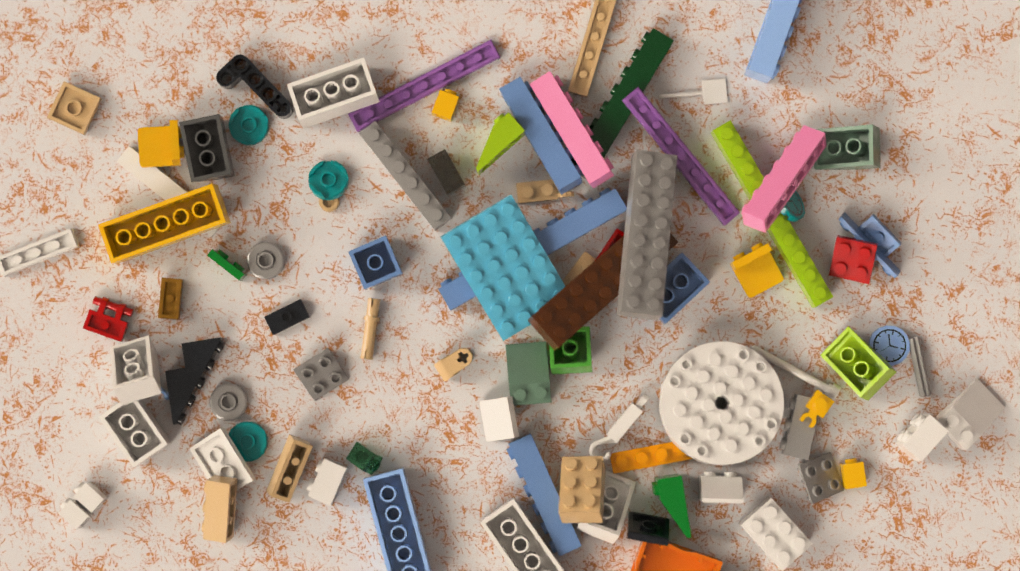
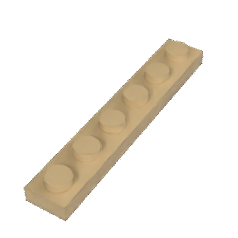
[568,0,616,98]

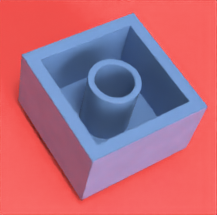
[348,236,403,290]

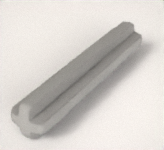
[909,337,931,397]

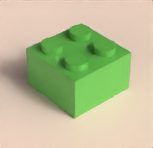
[549,326,593,375]

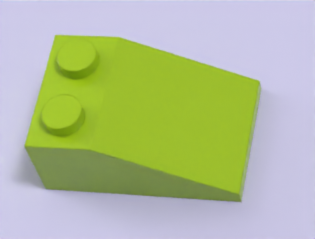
[476,112,525,175]
[820,326,897,401]

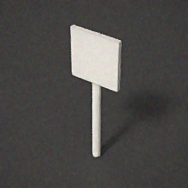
[659,79,728,105]

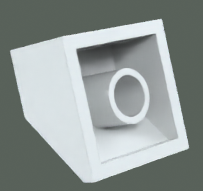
[698,471,744,504]

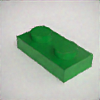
[207,249,247,281]

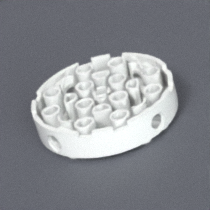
[659,341,784,465]

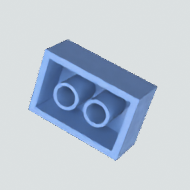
[659,252,710,324]

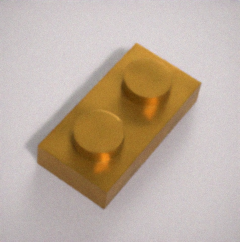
[158,277,183,320]

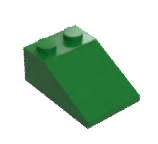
[651,473,691,538]

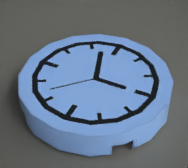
[869,326,910,366]

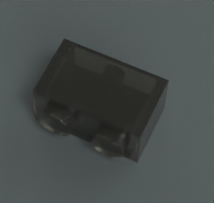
[427,149,466,196]

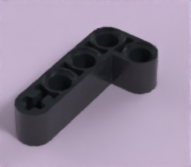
[216,54,293,119]

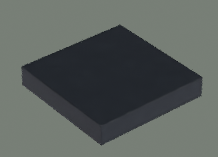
[627,511,669,546]

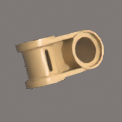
[434,348,473,382]

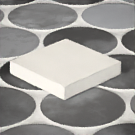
[479,396,519,441]

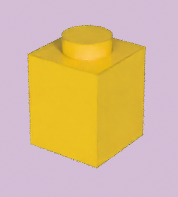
[432,89,460,122]
[840,458,867,489]

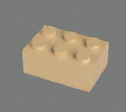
[558,456,606,523]

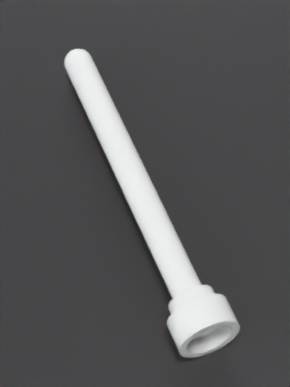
[751,345,841,401]

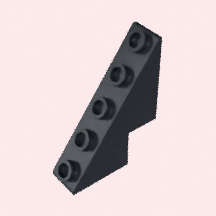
[165,337,225,425]

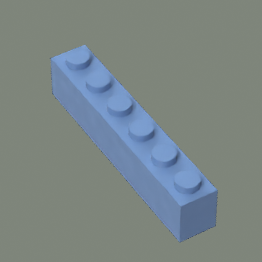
[499,77,583,195]
[507,433,581,556]

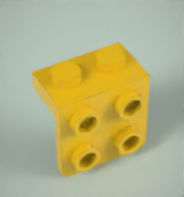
[138,120,184,168]
[730,242,784,298]

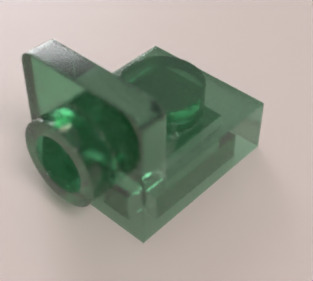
[346,442,383,475]

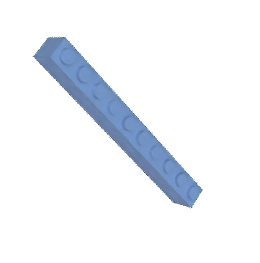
[438,187,627,310]

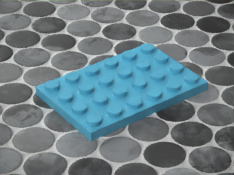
[440,194,565,341]

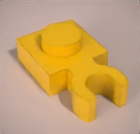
[800,390,835,428]

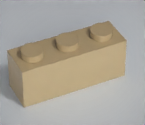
[266,434,313,503]
[201,475,237,543]

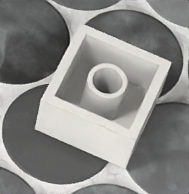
[895,413,948,462]

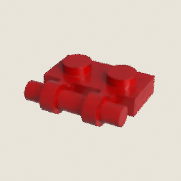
[83,296,134,342]

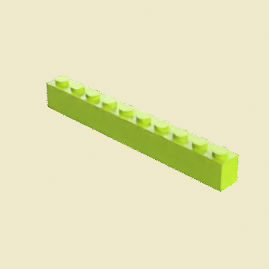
[711,120,833,308]

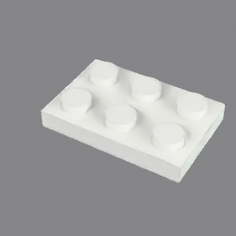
[189,427,256,490]

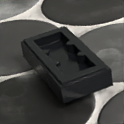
[264,299,310,335]

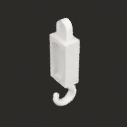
[589,393,649,462]

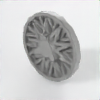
[247,242,285,279]
[210,383,248,421]

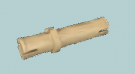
[360,298,381,360]

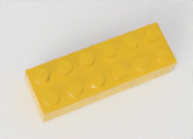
[98,183,231,264]

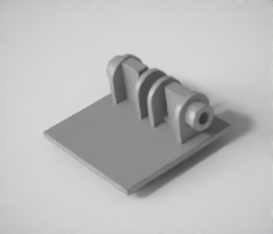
[293,348,349,401]
[797,452,844,504]

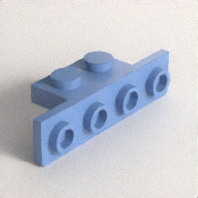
[839,212,901,278]

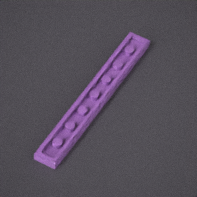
[348,40,501,132]
[622,87,740,226]

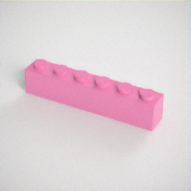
[530,71,614,189]
[742,125,827,233]

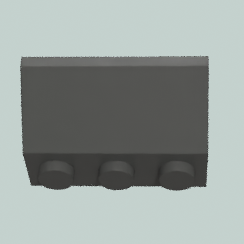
[179,114,235,182]

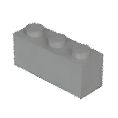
[780,394,818,460]

